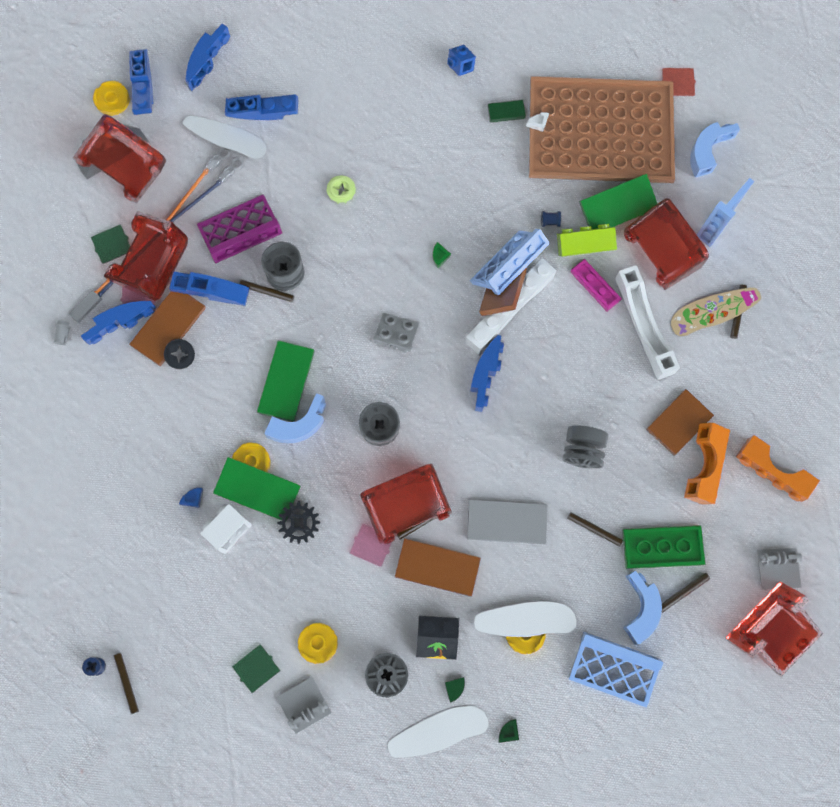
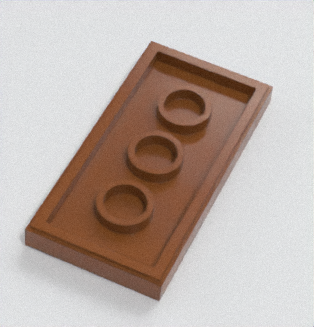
[129,291,206,367]
[395,538,481,597]

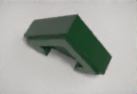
[444,677,465,703]
[498,719,519,743]

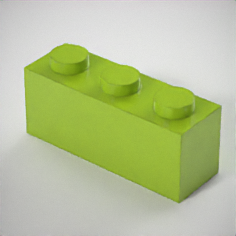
[557,224,617,257]

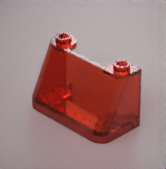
[73,114,166,204]
[623,198,709,290]
[103,211,188,301]
[360,464,452,544]

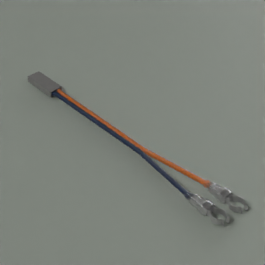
[69,147,245,323]

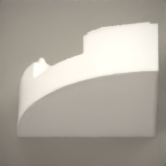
[526,112,549,132]

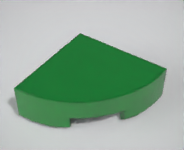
[433,242,451,269]

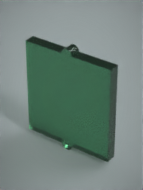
[91,224,133,264]
[232,644,281,693]

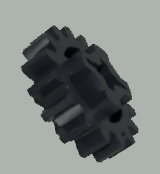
[277,501,320,544]

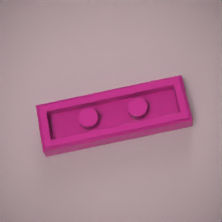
[570,259,622,312]

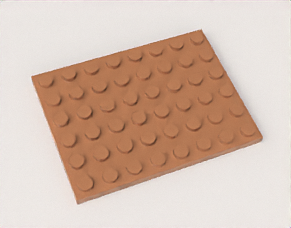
[529,76,675,183]

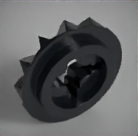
[164,339,195,369]

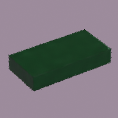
[487,100,526,123]

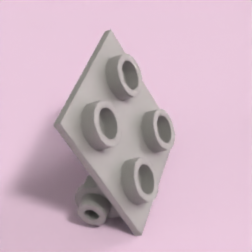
[373,313,419,353]
[757,548,802,590]
[276,677,332,734]

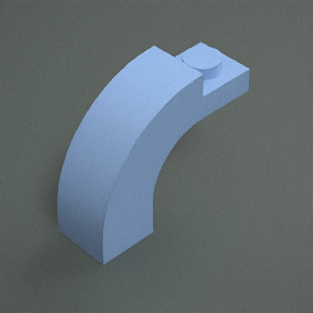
[690,122,740,178]
[264,393,326,444]
[623,571,662,645]

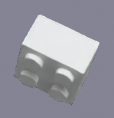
[200,504,252,554]

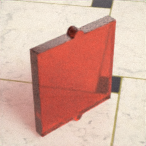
[662,68,696,96]

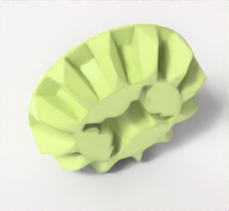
[327,175,356,204]

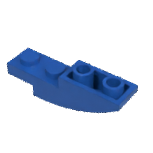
[186,23,230,91]
[129,49,154,115]
[225,94,298,120]
[169,271,249,306]
[81,301,156,345]
[470,335,504,412]

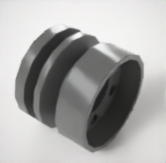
[261,242,305,291]
[359,402,400,446]
[562,425,609,469]
[365,653,409,698]

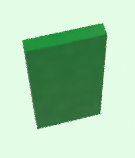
[579,174,659,229]
[257,341,315,422]
[213,457,301,522]
[622,525,706,569]

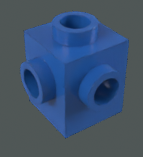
[447,44,476,76]

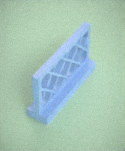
[696,178,754,247]
[470,229,550,295]
[569,632,663,708]

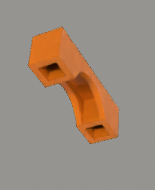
[684,422,730,504]
[736,435,820,502]

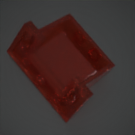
[726,581,823,677]

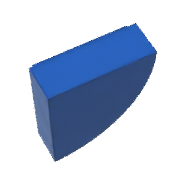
[179,488,203,508]

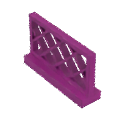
[197,194,283,264]

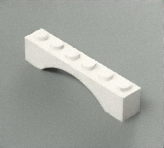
[465,258,556,355]
[615,265,680,380]

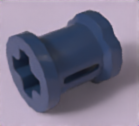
[541,211,561,227]
[82,657,106,676]

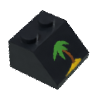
[416,616,459,660]

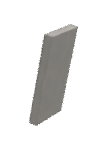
[467,500,547,544]

